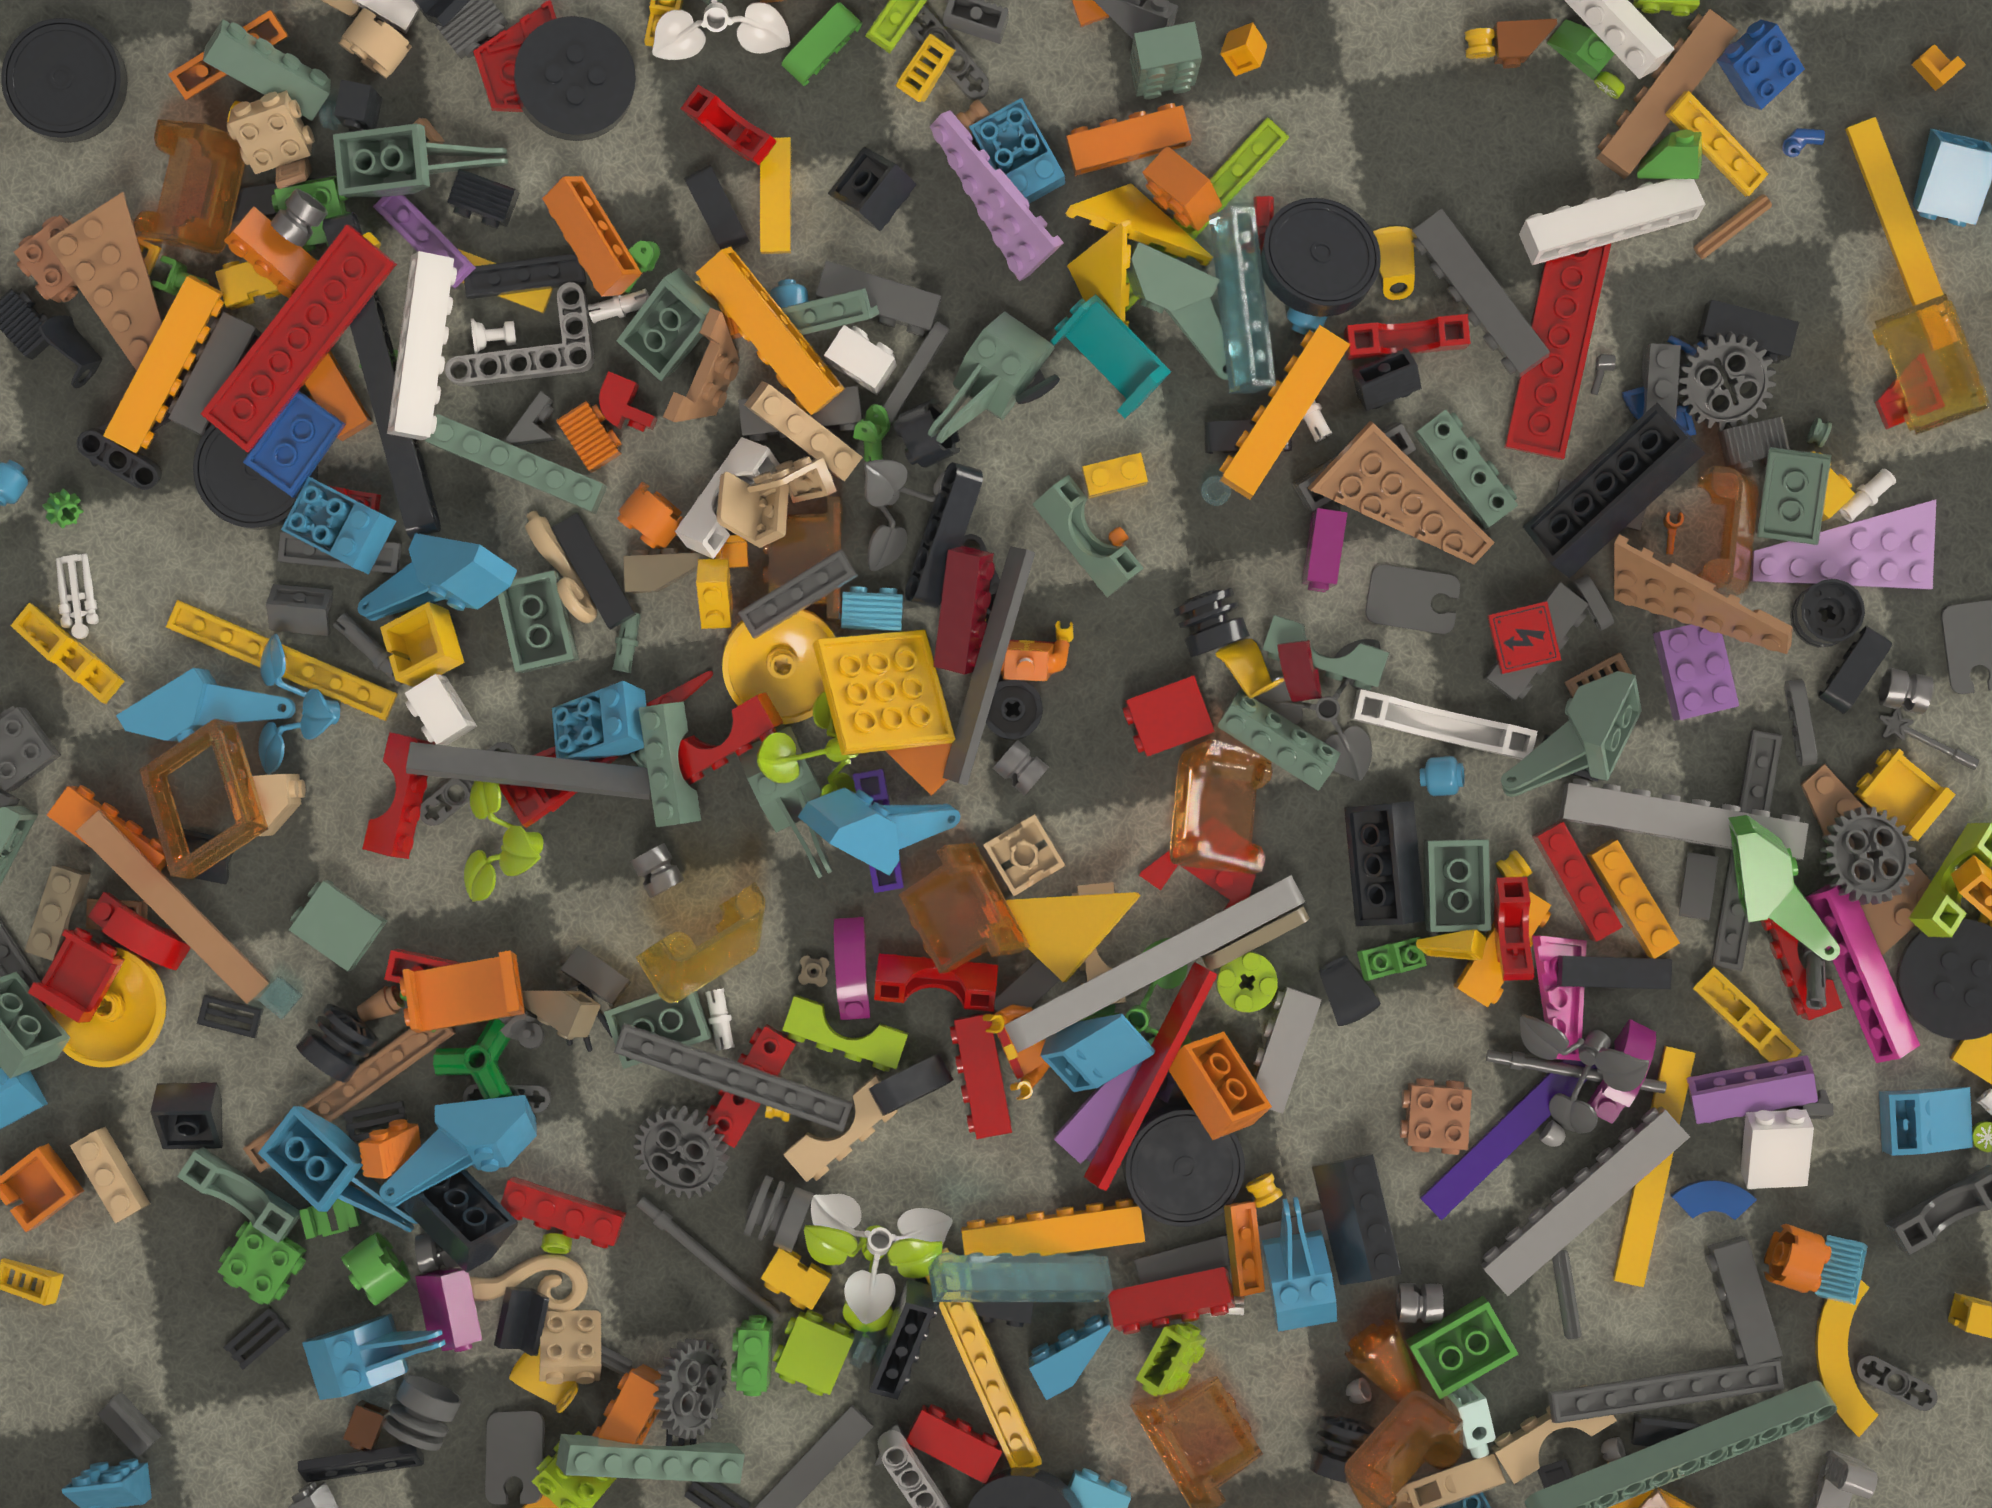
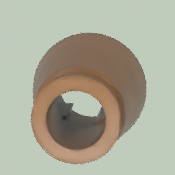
[357,986,404,1022]

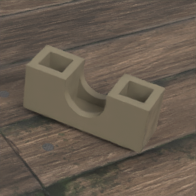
[24,865,91,961]

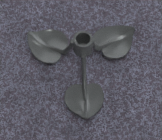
[864,460,945,571]
[1254,639,1380,781]
[1520,1014,1649,1134]

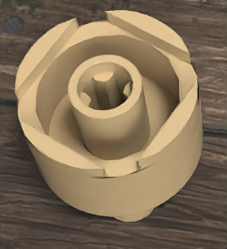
[339,8,412,79]

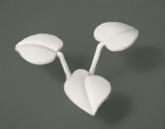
[652,0,790,60]
[811,1194,952,1324]

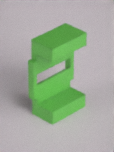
[299,1199,362,1240]

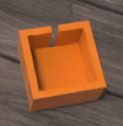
[1142,146,1223,231]
[0,1143,85,1232]

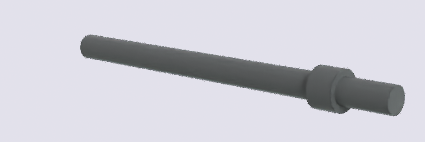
[1486,1049,1667,1094]
[636,1196,781,1321]

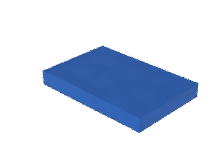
[243,391,346,498]

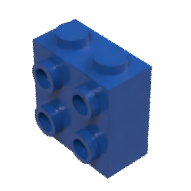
[1717,19,1805,110]

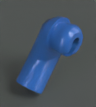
[1782,128,1825,157]

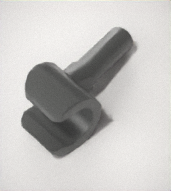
[1591,354,1616,395]

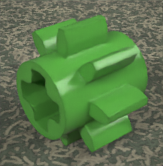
[42,489,84,528]

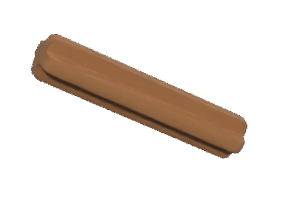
[1694,194,1772,259]

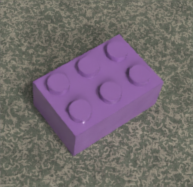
[1653,624,1739,721]

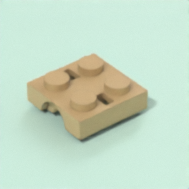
[983,814,1065,896]

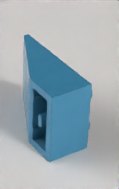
[969,98,1065,204]
[281,476,396,574]
[552,681,646,761]
[1040,1013,1155,1092]
[1879,1087,1973,1156]
[1029,1314,1111,1400]
[62,1459,152,1508]

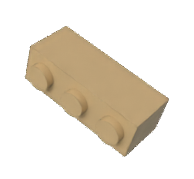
[70,1127,151,1224]

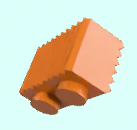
[556,401,622,473]
[358,1119,421,1179]

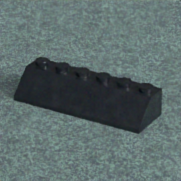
[1523,402,1705,578]

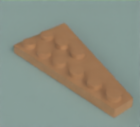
[46,192,163,371]
[1308,421,1495,564]
[1614,534,1793,654]
[1800,764,1931,955]

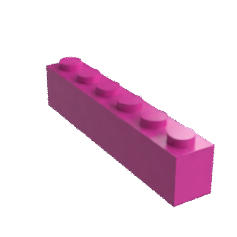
[1806,884,1920,1063]

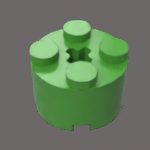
[341,1232,411,1306]

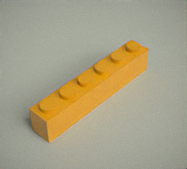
[696,247,845,415]
[103,275,225,453]
[1219,325,1350,500]
[961,1198,1145,1267]

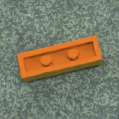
[1224,1201,1265,1297]

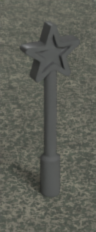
[1879,708,1980,770]

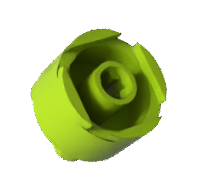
[1215,951,1278,1012]

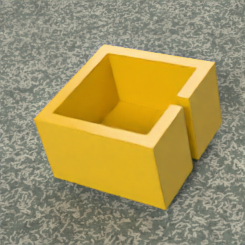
[380,602,465,687]

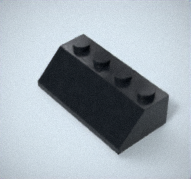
[1344,801,1425,927]
[1312,1153,1402,1285]
[393,1169,518,1273]

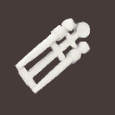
[56,554,99,639]

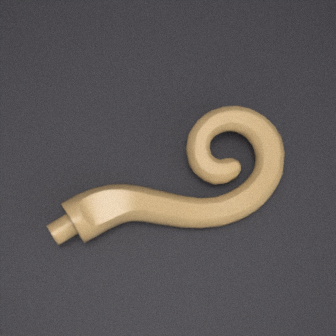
[525,511,597,623]
[470,1254,588,1312]

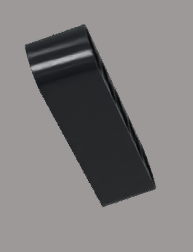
[905,462,983,608]

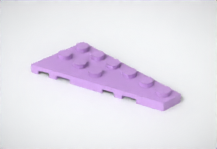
[930,110,1064,281]
[1750,500,1936,590]

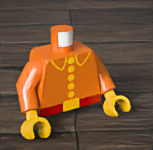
[985,619,1074,681]
[983,1004,1050,1100]

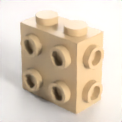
[227,90,315,174]

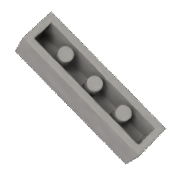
[1253,986,1322,1114]

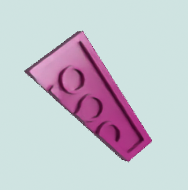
[1532,936,1587,1061]

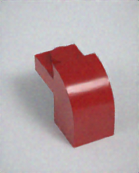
[599,371,658,432]

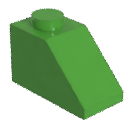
[1547,19,1615,80]
[1637,129,1702,179]

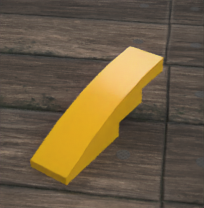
[760,137,792,254]
[10,603,125,704]
[1692,967,1802,1062]

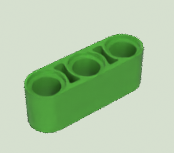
[781,2,862,86]

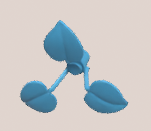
[258,633,340,775]

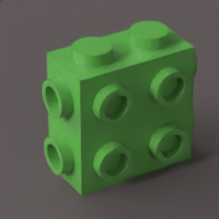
[272,176,349,251]
[218,1221,307,1305]
[731,1315,773,1396]

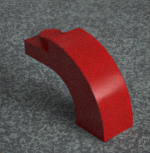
[680,85,777,165]
[1494,877,1534,981]
[88,892,191,971]

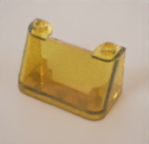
[1872,294,1992,435]
[636,882,765,1003]

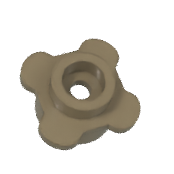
[798,955,830,987]

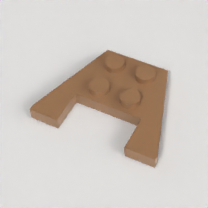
[663,308,740,422]

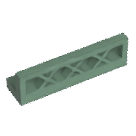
[781,288,879,335]

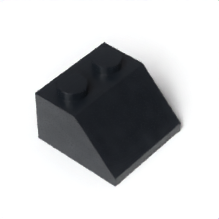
[828,147,917,231]
[150,1082,223,1149]

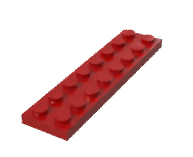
[201,225,397,453]
[1504,243,1612,460]

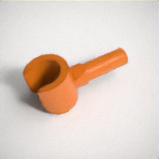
[1663,511,1684,554]
[1108,527,1129,546]

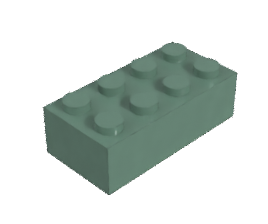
[1130,21,1202,99]

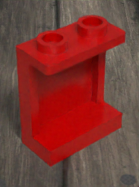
[1122,676,1215,757]
[28,927,125,1023]

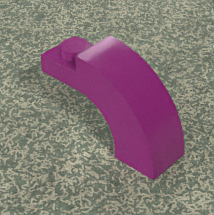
[834,917,870,1020]
[1587,1019,1656,1124]

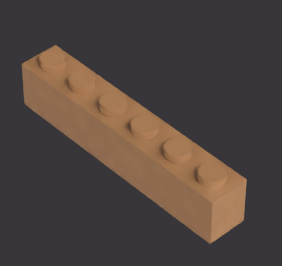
[1596,9,1739,180]

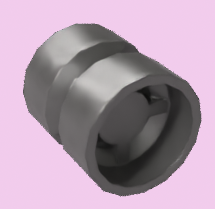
[270,188,328,247]
[1878,668,1934,715]
[992,740,1049,796]
[630,843,684,898]
[1396,1283,1443,1323]

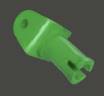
[625,241,660,293]
[151,255,209,295]
[853,404,890,462]

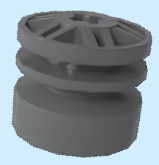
[744,1175,814,1252]
[382,1375,462,1451]

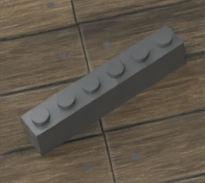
[1411,209,1550,378]

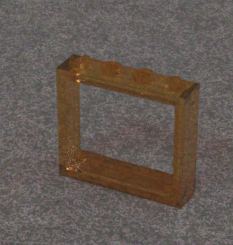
[139,719,268,879]

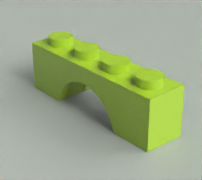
[1908,823,1992,937]
[782,995,909,1072]

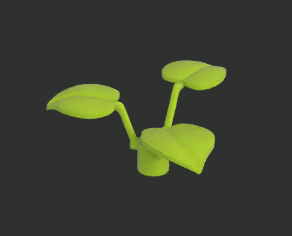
[757,691,859,797]
[464,781,544,902]
[804,1225,943,1332]

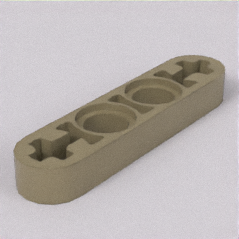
[1201,905,1310,970]

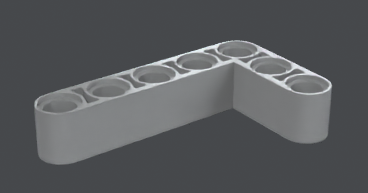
[445,282,594,387]
[878,1430,951,1508]
[1808,1450,1878,1508]

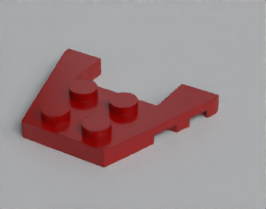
[473,0,556,112]
[1139,817,1262,911]

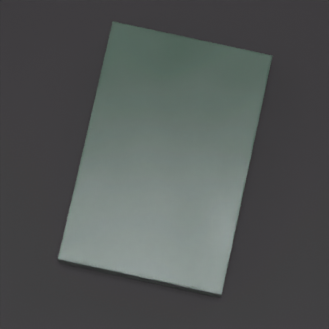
[1757,447,1832,545]

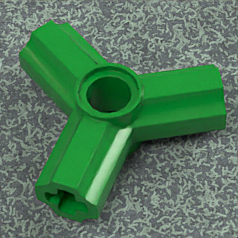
[433,1019,512,1100]

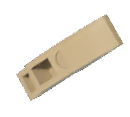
[1380,1454,1506,1508]

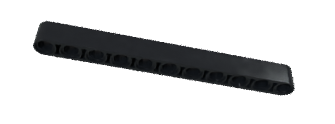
[323,212,441,539]

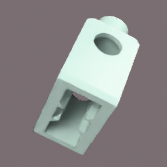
[1443,1382,1496,1459]

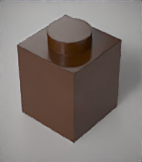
[343,1400,389,1451]

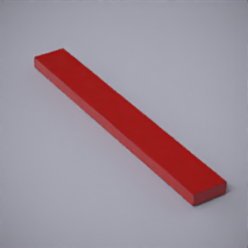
[1084,962,1218,1191]

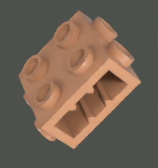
[14,215,78,303]
[1400,1078,1472,1155]

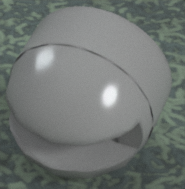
[1539,1120,1566,1147]
[1346,1378,1372,1404]
[1600,1437,1626,1462]

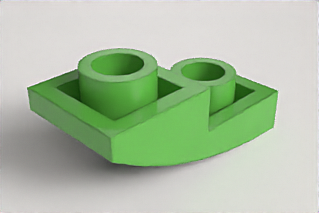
[1357,937,1427,981]

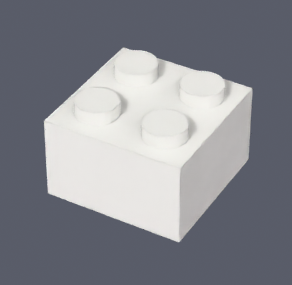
[824,325,897,395]
[405,674,477,745]

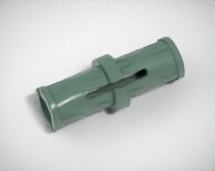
[612,613,642,673]

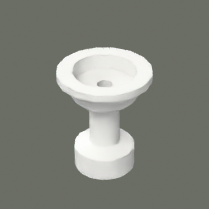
[471,318,517,354]

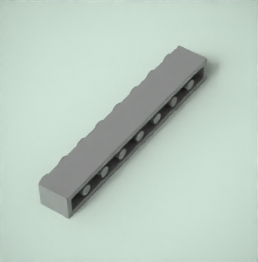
[1559,779,1809,860]
[1481,1106,1690,1296]

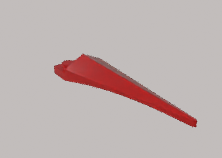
[498,671,713,828]

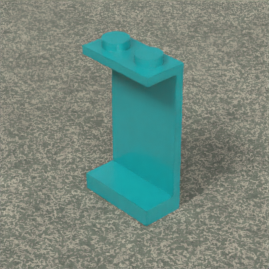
[1050,294,1171,419]

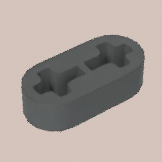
[1573,574,1614,631]

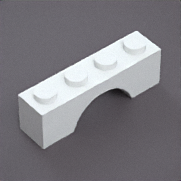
[675,437,779,559]

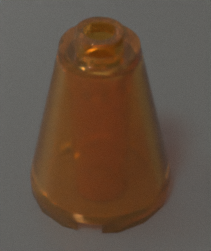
[1345,1319,1422,1405]

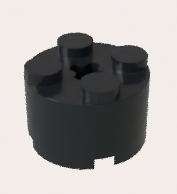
[893,398,960,468]
[986,680,1043,740]

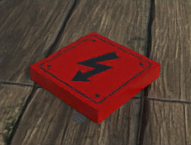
[1487,601,1561,674]

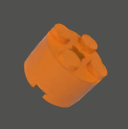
[617,482,685,549]
[1764,1224,1832,1293]

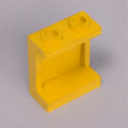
[1854,748,1956,841]

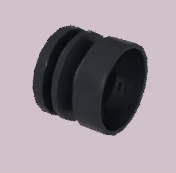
[1790,579,1865,648]
[1173,588,1250,658]
[296,1004,379,1083]
[1309,1416,1382,1486]

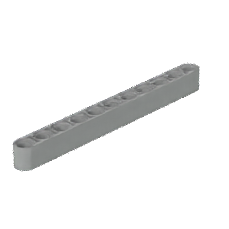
[1004,875,1305,1052]

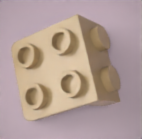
[747,456,837,503]
[717,472,789,548]
[539,1310,601,1385]

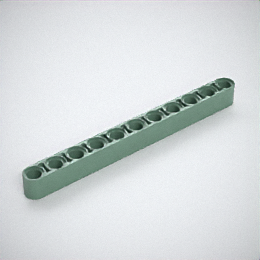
[1525,1381,1837,1508]

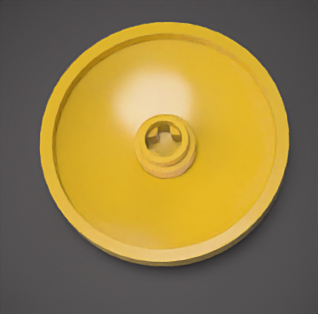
[722,609,836,724]
[46,947,166,1067]

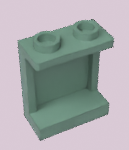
[289,880,387,971]

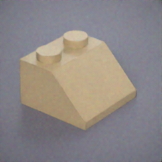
[250,774,306,837]

